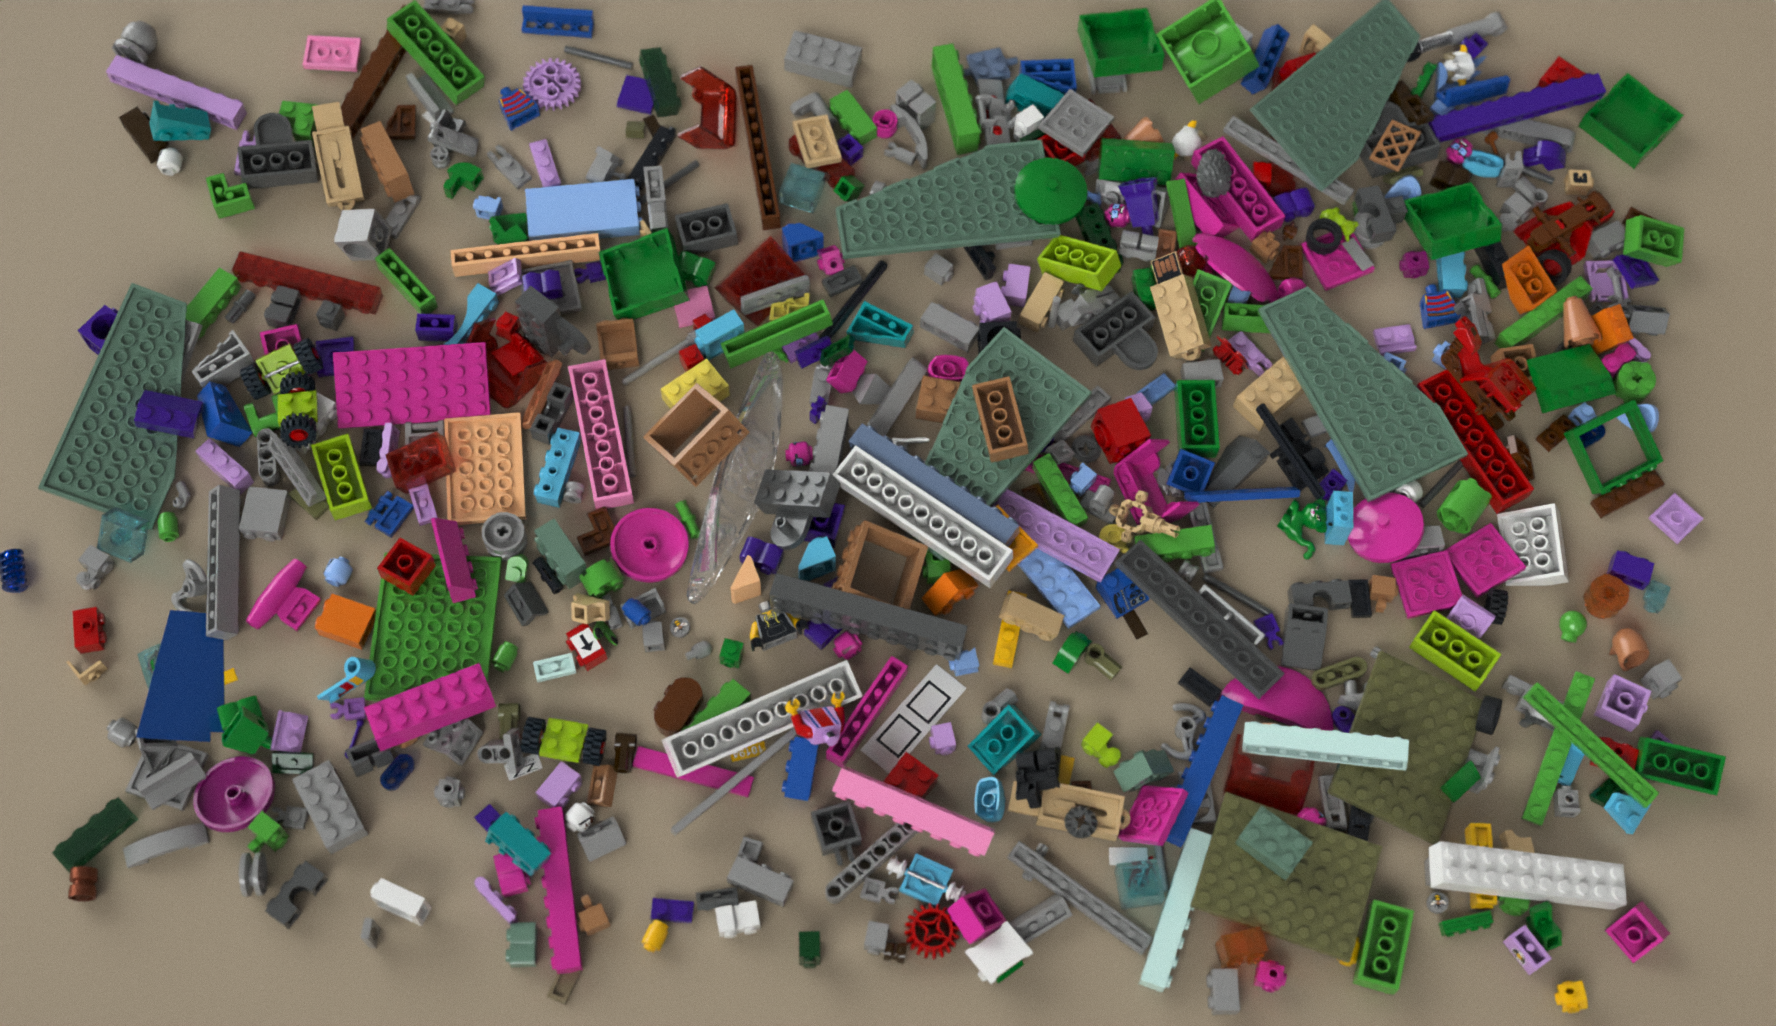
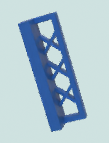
[521,5,594,38]
[1436,75,1510,108]

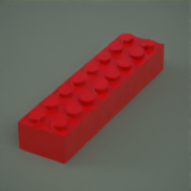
[1416,369,1534,514]

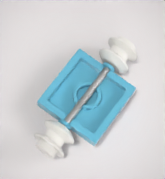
[887,853,966,908]

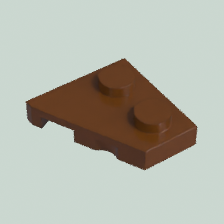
[385,105,417,140]
[1268,245,1303,280]
[1506,435,1535,481]

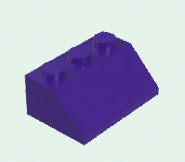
[134,390,203,439]

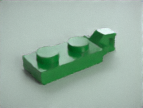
[1411,62,1437,99]

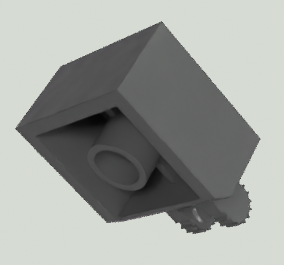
[811,801,862,866]

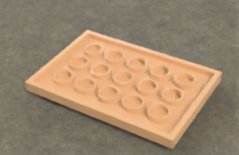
[444,412,526,525]

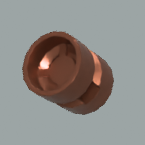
[68,866,98,901]

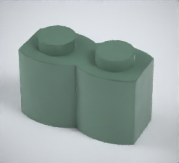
[506,922,538,968]

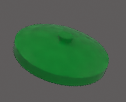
[1014,158,1087,225]

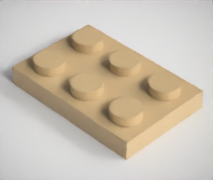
[792,115,842,168]

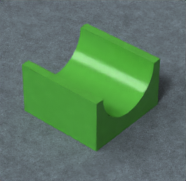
[1157,0,1260,104]

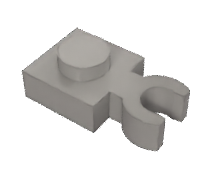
[272,806,308,830]
[860,877,898,904]

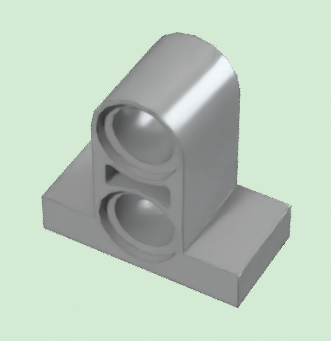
[586,146,624,183]
[1080,485,1117,524]
[477,728,525,774]

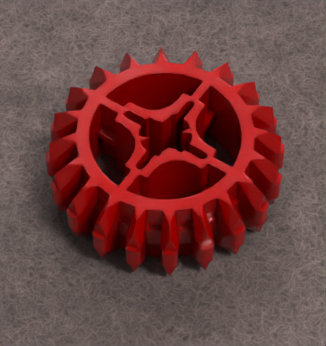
[904,903,960,960]

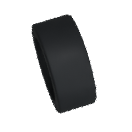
[1306,218,1342,255]
[1537,249,1572,286]
[1476,695,1502,735]

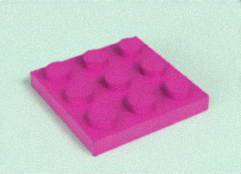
[1300,232,1375,291]
[1446,523,1526,598]
[1390,550,1462,619]
[1118,785,1188,846]

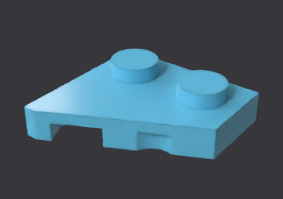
[1604,793,1651,834]

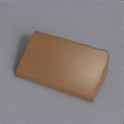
[587,764,618,807]

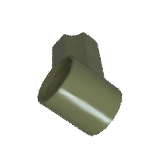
[1084,643,1122,681]
[498,703,520,739]

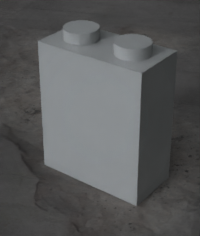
[239,486,291,541]

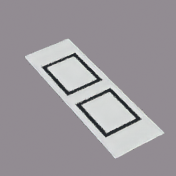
[861,664,967,773]

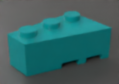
[1004,73,1064,118]
[150,100,211,141]
[846,301,914,348]
[485,811,551,877]

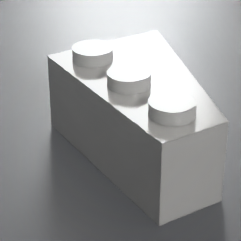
[192,330,255,389]

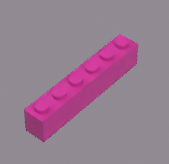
[826,656,908,768]

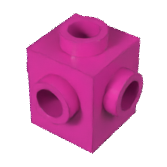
[817,245,845,276]
[1253,960,1287,992]

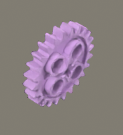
[523,58,581,111]

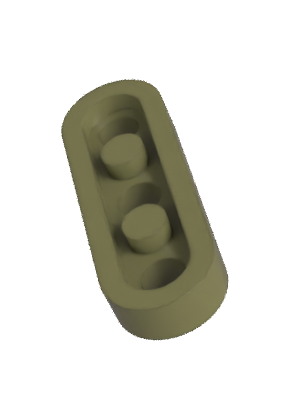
[1311,657,1367,691]

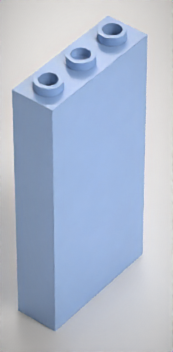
[525,179,642,241]

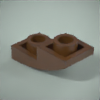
[1535,414,1577,452]

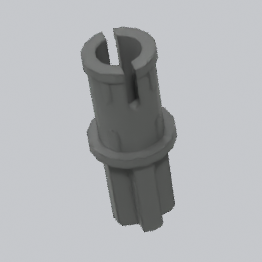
[225,289,256,323]

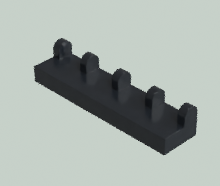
[626,125,677,190]

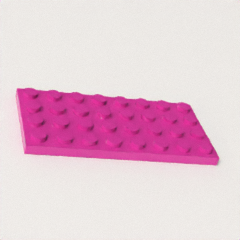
[333,342,491,429]

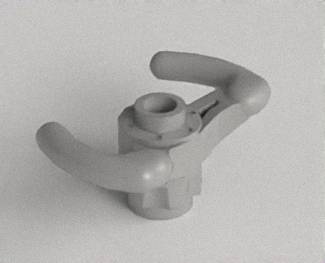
[171,559,207,612]
[1161,703,1205,760]

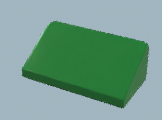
[490,213,528,240]
[1440,760,1481,803]

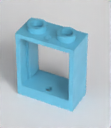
[694,310,744,361]
[1325,491,1353,545]

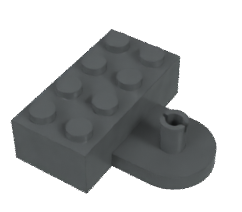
[1359,101,1441,178]
[237,113,318,189]
[515,286,591,358]
[1073,291,1158,370]
[754,469,841,550]

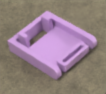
[1583,260,1628,302]

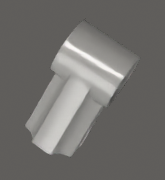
[1513,177,1548,210]
[981,688,1018,725]

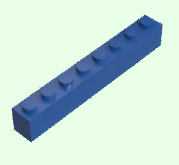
[1166,695,1243,848]

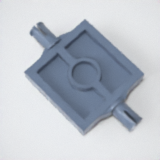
[963,47,1018,86]

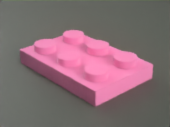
[303,35,362,72]

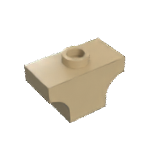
[571,593,610,625]
[1499,830,1535,853]

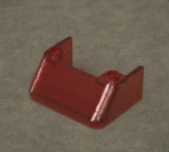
[677,66,737,149]
[466,317,547,409]
[1223,734,1315,816]

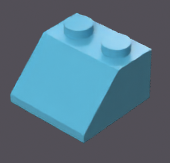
[798,536,836,581]

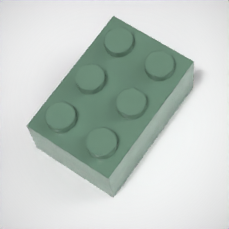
[534,519,587,590]
[1235,806,1313,881]

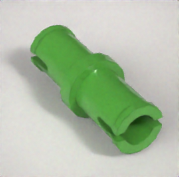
[1469,264,1501,299]
[675,500,702,539]

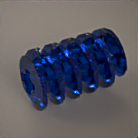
[0,549,28,593]

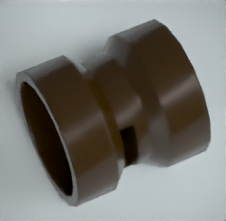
[883,939,908,964]

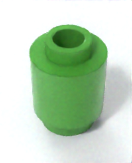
[157,512,179,542]
[491,641,518,672]

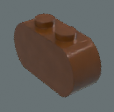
[653,677,703,737]

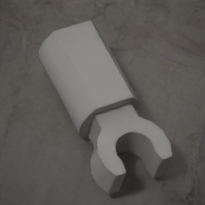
[884,142,917,166]
[602,594,622,630]

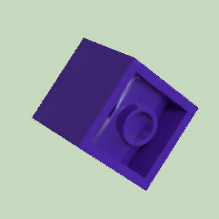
[77,305,118,355]

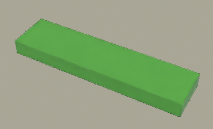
[1166,179,1198,253]

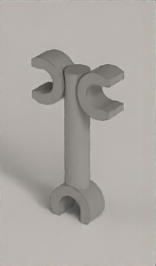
[1606,266,1632,310]

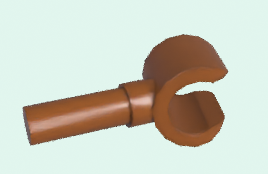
[1484,131,1499,156]

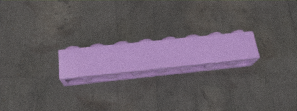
[106,55,247,130]

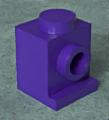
[837,134,863,167]
[1319,468,1348,501]

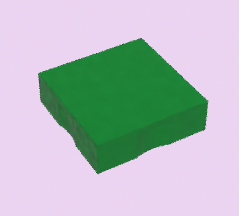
[1077,8,1165,78]
[1578,73,1684,169]
[1404,182,1502,260]
[599,228,690,320]

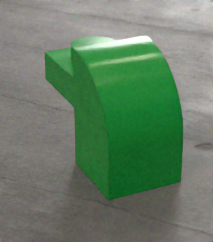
[443,162,484,199]
[488,217,529,245]
[1052,631,1092,674]
[1526,901,1562,952]

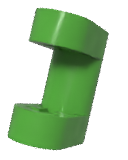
[243,393,281,437]

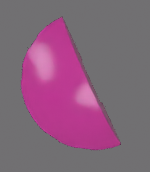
[1193,233,1280,303]
[1218,666,1333,731]

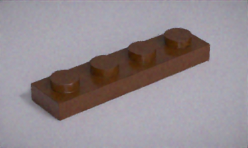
[1590,469,1665,519]

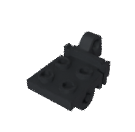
[1270,417,1329,491]
[1015,747,1061,809]

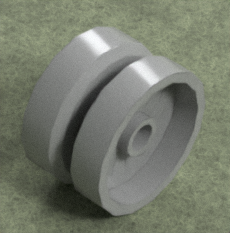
[482,512,527,561]

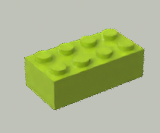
[1037,235,1121,291]
[311,434,372,521]
[1409,610,1501,692]

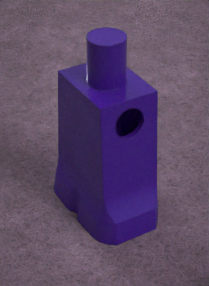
[1119,177,1160,236]

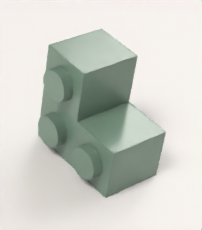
[1113,749,1174,793]

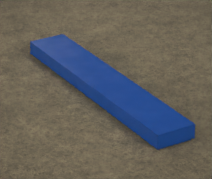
[1184,487,1300,503]

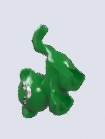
[1277,499,1327,560]

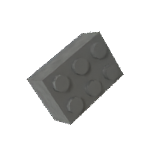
[675,203,738,255]

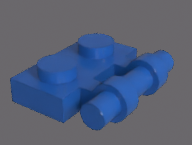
[364,491,414,538]

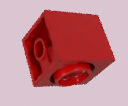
[1090,398,1151,464]

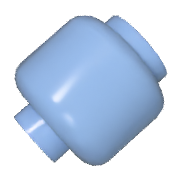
[323,557,353,587]

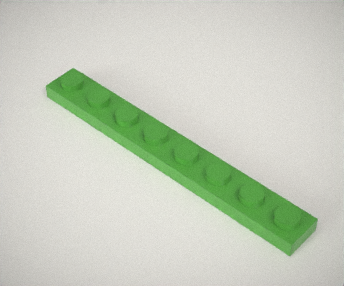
[1521,671,1595,826]
[1522,682,1659,808]

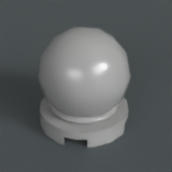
[112,21,158,64]

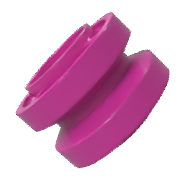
[872,109,898,138]

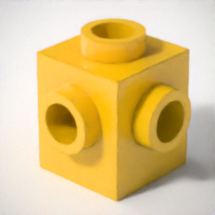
[1554,981,1588,1013]

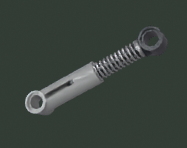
[1407,12,1508,62]

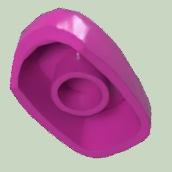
[927,355,969,382]

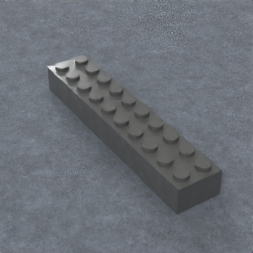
[769,573,968,661]

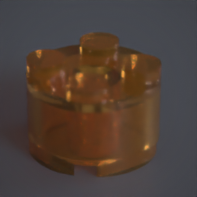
[1583,574,1630,619]

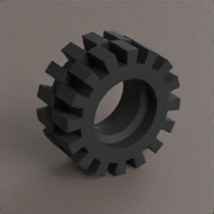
[1484,588,1509,625]

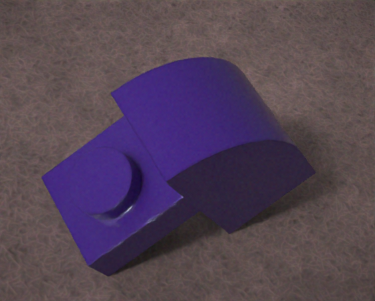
[1523,141,1566,171]

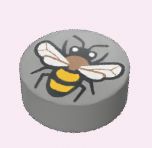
[670,617,690,638]
[1426,892,1448,914]

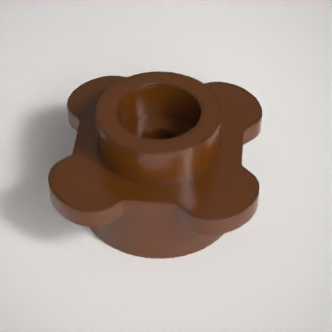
[1282,221,1298,241]

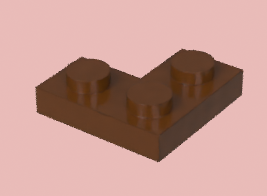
[577,506,615,556]

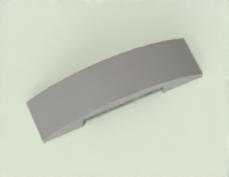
[890,104,928,169]
[123,823,209,869]

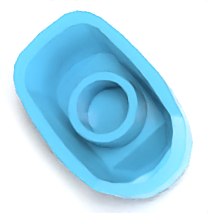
[1462,150,1503,178]
[974,777,1005,823]

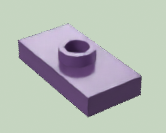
[782,332,819,363]

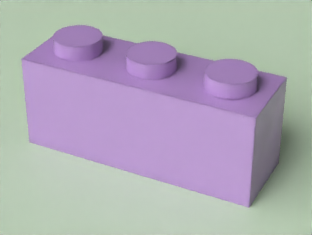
[195,438,254,495]

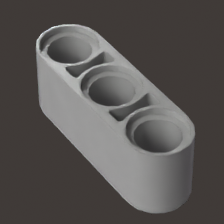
[257,429,280,486]

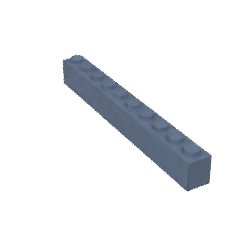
[849,423,1020,547]

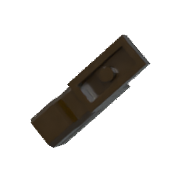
[1387,80,1435,126]

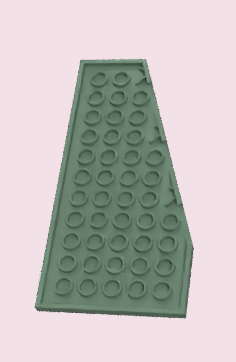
[1250,0,1421,191]
[835,140,1061,259]
[38,283,187,530]
[1258,286,1468,503]
[899,327,1092,561]

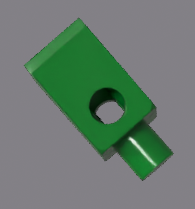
[221,706,272,754]

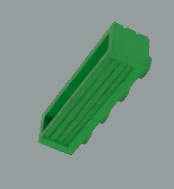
[1438,910,1494,938]

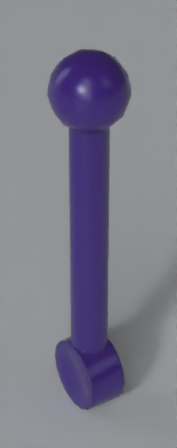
[344,719,364,759]

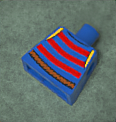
[499,87,540,131]
[1419,284,1461,329]

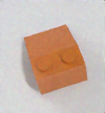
[1502,245,1558,314]

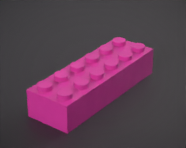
[1191,136,1285,242]
[364,663,496,751]

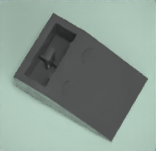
[1281,603,1328,671]

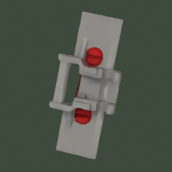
[975,79,1016,146]

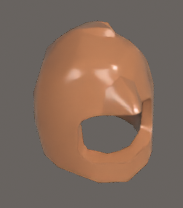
[1609,628,1650,671]

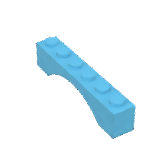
[443,283,498,345]

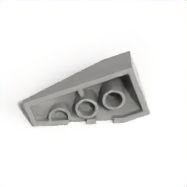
[1095,178,1170,228]

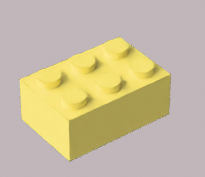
[661,359,730,409]

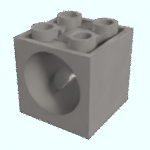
[334,209,392,261]

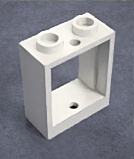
[371,878,431,926]

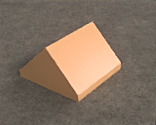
[730,555,761,604]

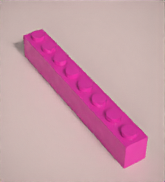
[535,806,583,974]

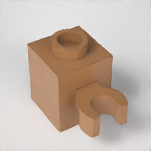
[1249,231,1281,264]
[1368,575,1399,613]
[577,895,611,936]

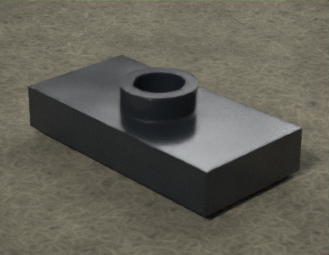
[359,428,383,466]
[1348,579,1372,618]
[1178,667,1222,707]

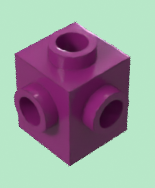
[1399,251,1430,279]

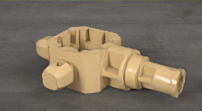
[1109,490,1180,544]

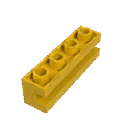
[1464,823,1498,909]

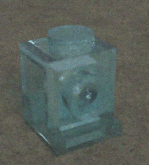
[1643,580,1671,614]

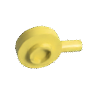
[1099,524,1129,554]

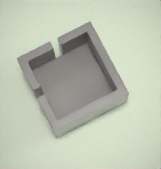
[895,80,936,131]

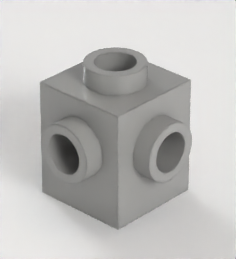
[434,777,465,808]

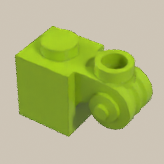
[1081,722,1121,768]

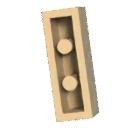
[1018,272,1065,333]
[999,591,1064,641]

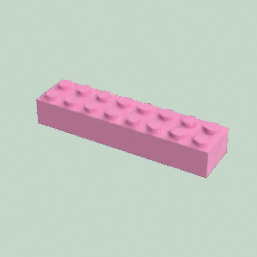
[568,359,634,510]
[832,766,995,857]

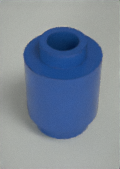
[622,598,651,626]

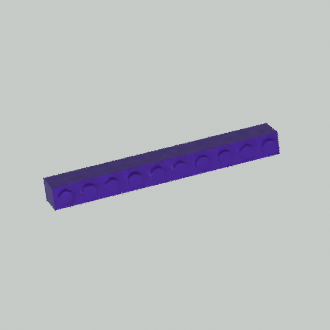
[1428,73,1606,143]

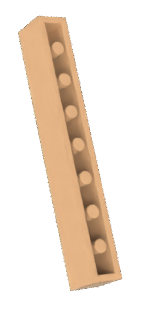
[450,233,601,277]

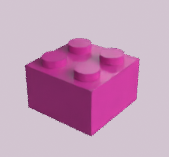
[947,888,1007,945]

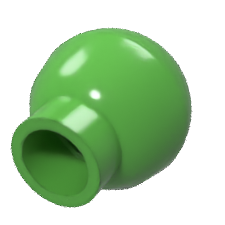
[1559,611,1587,643]

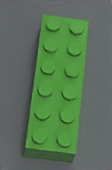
[387,0,485,106]
[931,43,982,155]

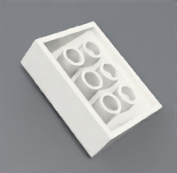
[1497,503,1569,586]

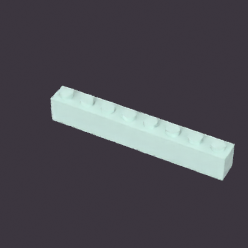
[1242,721,1409,771]
[1139,828,1212,993]

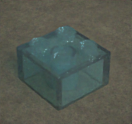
[779,163,825,213]
[97,507,150,563]
[1114,859,1165,910]

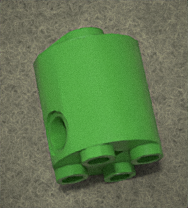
[1437,478,1492,534]

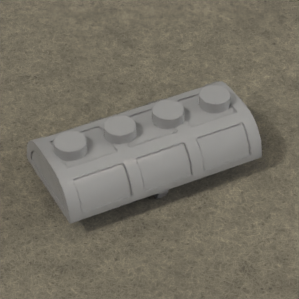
[1198,584,1266,647]

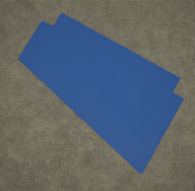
[136,610,224,742]

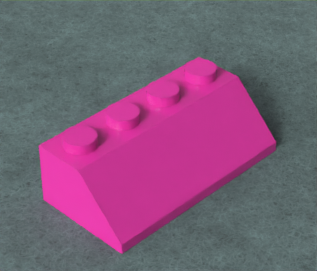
[1174,172,1240,238]
[431,517,478,603]

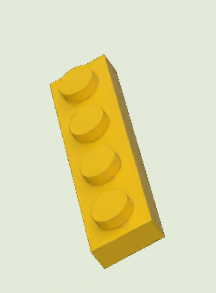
[993,590,1027,668]

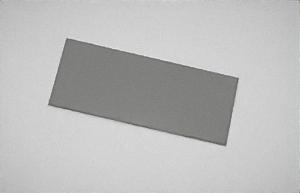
[1342,238,1374,271]

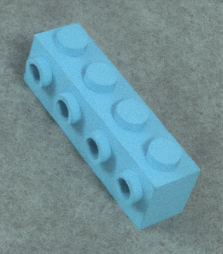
[534,428,581,508]

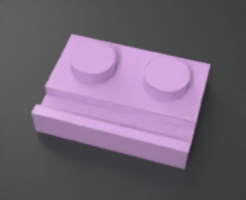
[488,258,523,296]
[1373,324,1417,356]
[270,710,308,752]

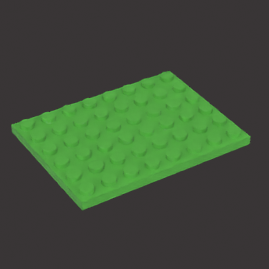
[364,553,502,701]

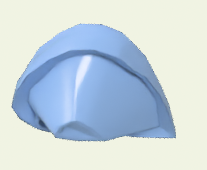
[1385,175,1422,200]
[1617,403,1659,433]

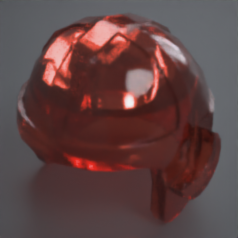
[1177,245,1207,277]

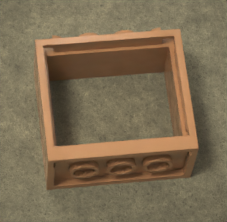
[643,383,750,487]
[831,520,928,610]

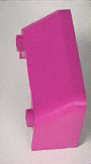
[1114,439,1199,526]

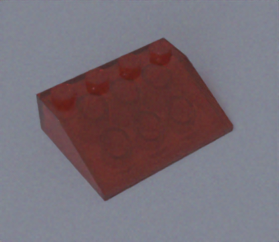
[714,236,805,326]

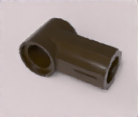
[614,733,637,774]

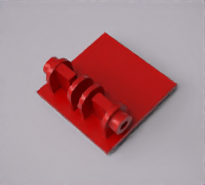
[491,332,544,377]
[1212,336,1249,376]

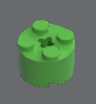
[1613,361,1656,404]
[579,558,625,599]

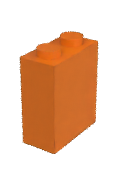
[1591,304,1634,355]
[315,594,376,650]

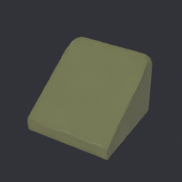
[625,121,645,138]

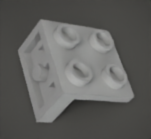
[423,719,483,766]
[1465,747,1501,794]

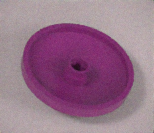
[193,756,275,832]

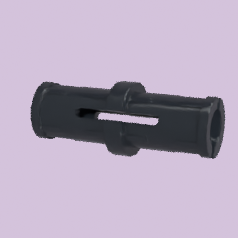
[532,557,564,594]

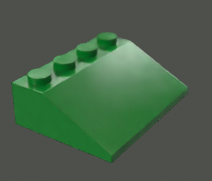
[1526,344,1616,414]

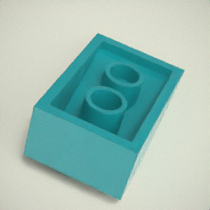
[968,705,1042,775]

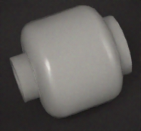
[106,718,137,748]

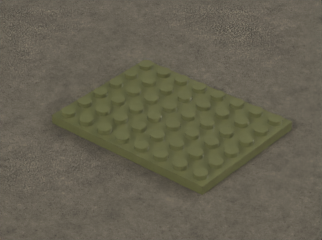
[1327,651,1483,845]
[1190,792,1382,963]

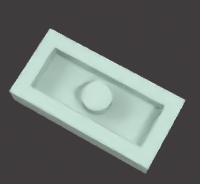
[533,653,576,683]

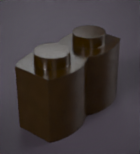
[1429,161,1473,190]

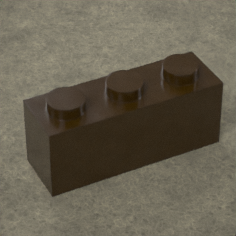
[119,106,169,164]

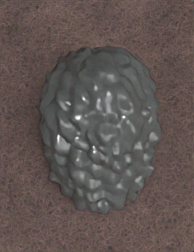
[1196,149,1232,198]

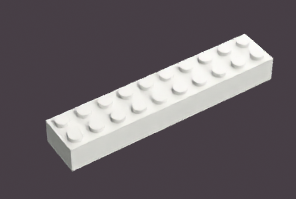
[832,445,1013,588]
[661,660,863,777]
[1429,841,1627,910]

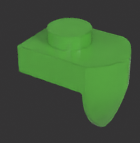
[505,554,529,583]

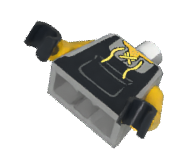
[749,601,810,651]

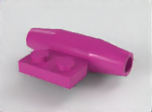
[246,558,321,632]

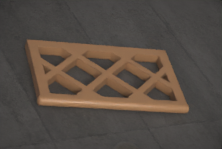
[1369,120,1421,172]

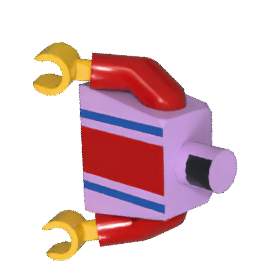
[785,692,845,746]

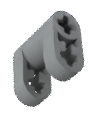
[790,92,837,127]

